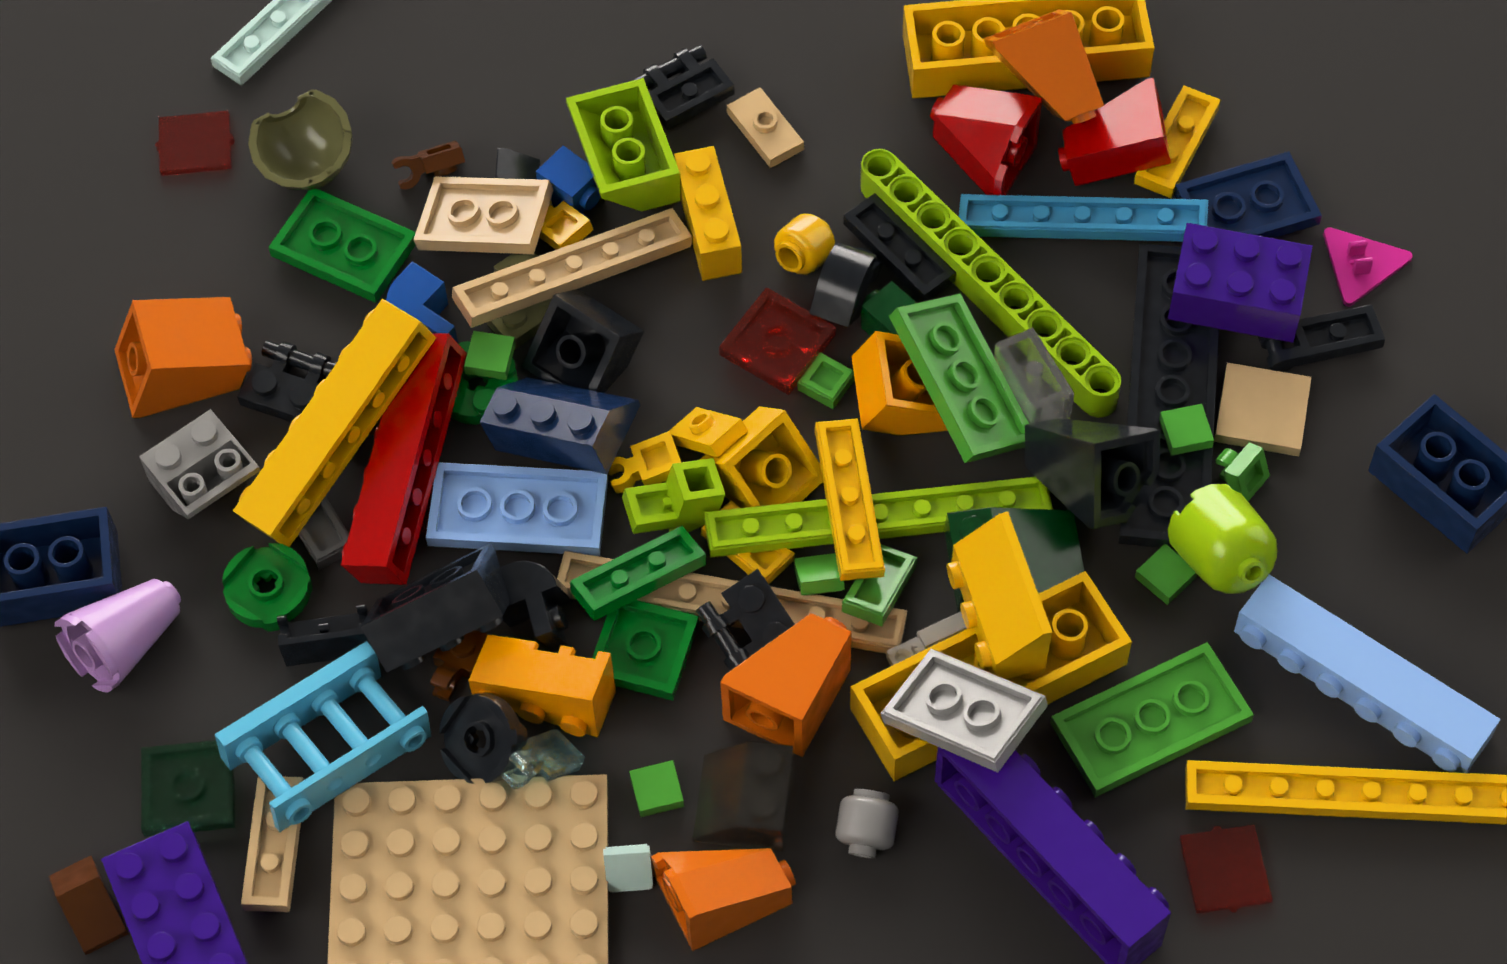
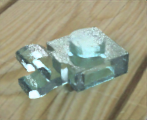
[502,729,585,789]

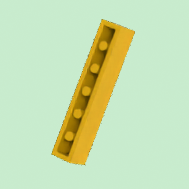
[233,299,436,547]

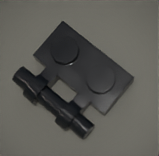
[631,45,735,130]
[237,340,336,422]
[696,569,795,671]

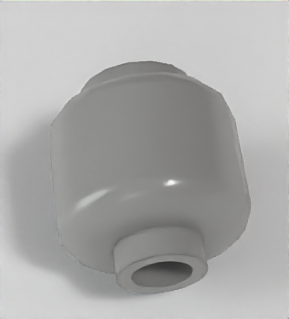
[835,789,899,858]

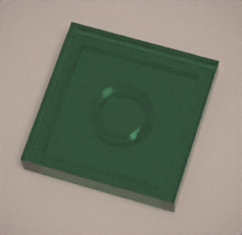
[141,740,235,837]

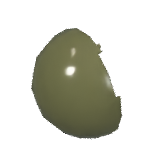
[248,89,353,190]

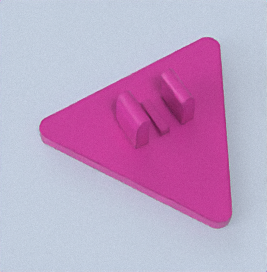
[1323,227,1413,306]

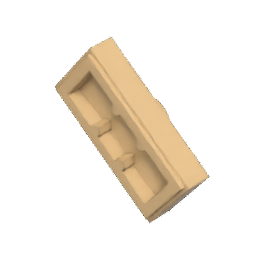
[727,87,804,168]

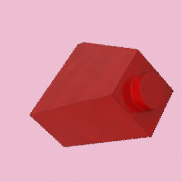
[1058,78,1171,186]

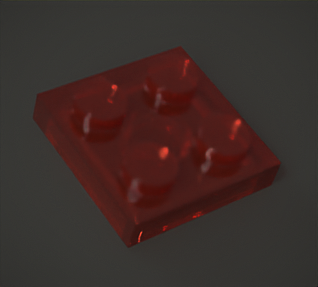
[719,287,836,395]

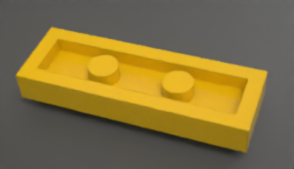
[1134,85,1221,199]

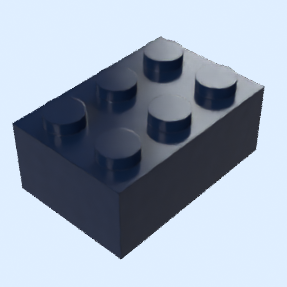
[1368,394,1507,554]
[0,506,122,627]

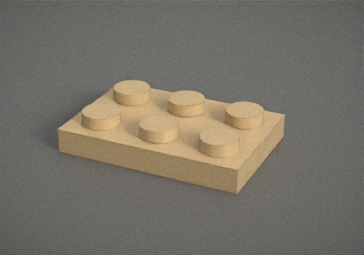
[414,176,553,254]

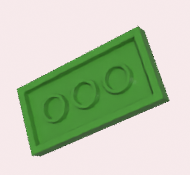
[889,293,1029,463]
[1050,642,1254,797]

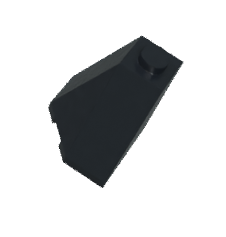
[1025,418,1160,529]

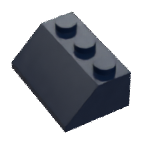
[480,378,641,474]

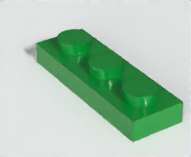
[570,526,706,621]

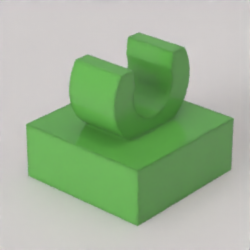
[1215,442,1270,501]

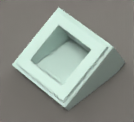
[603,844,653,893]

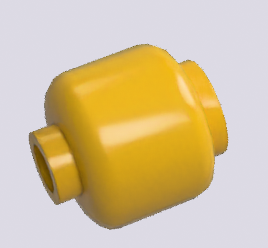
[774,214,835,275]

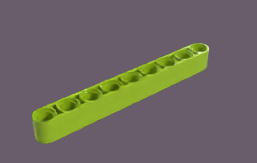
[861,149,1121,418]

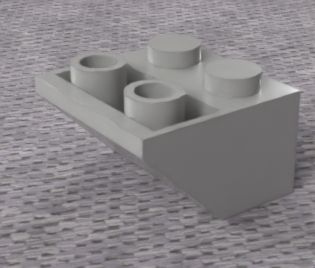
[139,409,260,519]

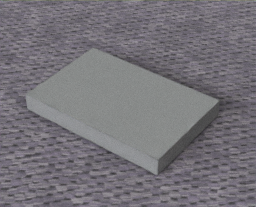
[881,648,1048,773]

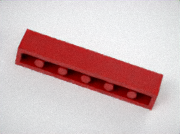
[341,333,467,585]

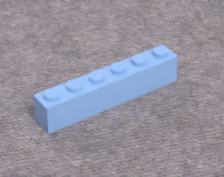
[1234,574,1501,773]

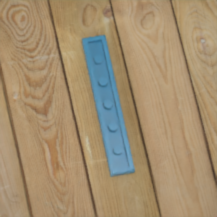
[959,194,1208,242]

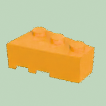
[468,634,616,738]

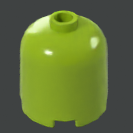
[1168,484,1278,594]

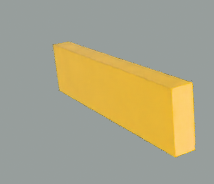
[814,418,885,581]

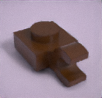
[392,140,465,189]
[430,630,487,701]

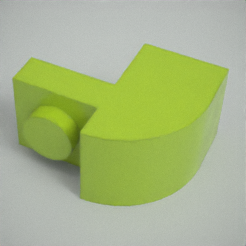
[622,458,726,534]

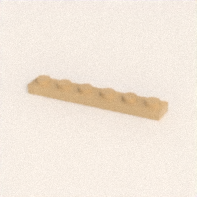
[452,208,693,328]

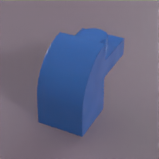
[386,261,458,343]

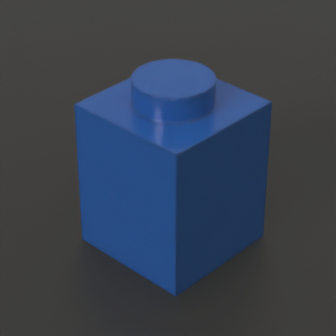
[536,146,601,214]

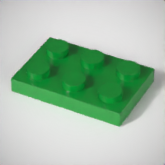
[268,188,416,303]

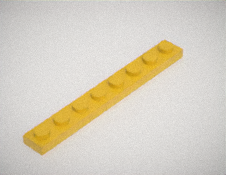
[1185,760,1507,825]

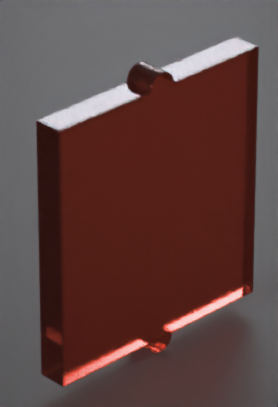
[155,110,235,176]
[1179,825,1273,914]

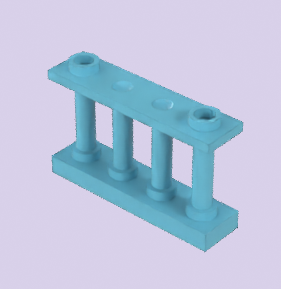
[214,641,431,832]

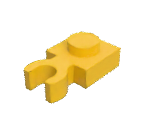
[539,200,594,250]
[608,431,682,493]

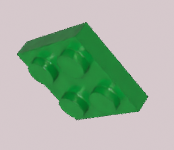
[592,600,699,701]

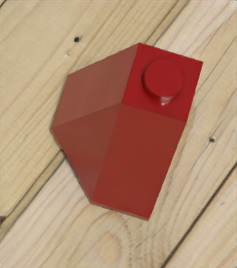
[930,85,1042,195]

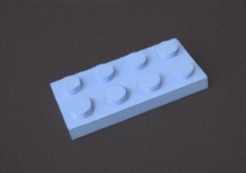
[426,462,608,556]

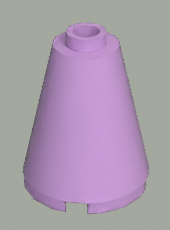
[54,579,181,693]

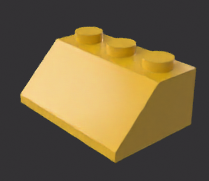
[946,511,1052,679]

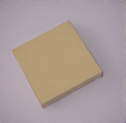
[1214,362,1312,457]

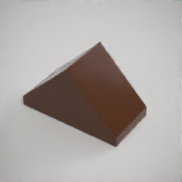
[49,855,128,955]

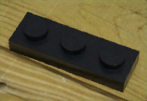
[843,193,956,302]

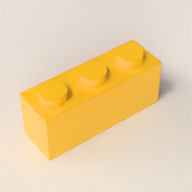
[674,146,742,281]

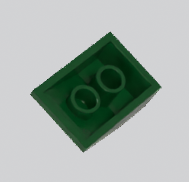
[944,507,1084,612]

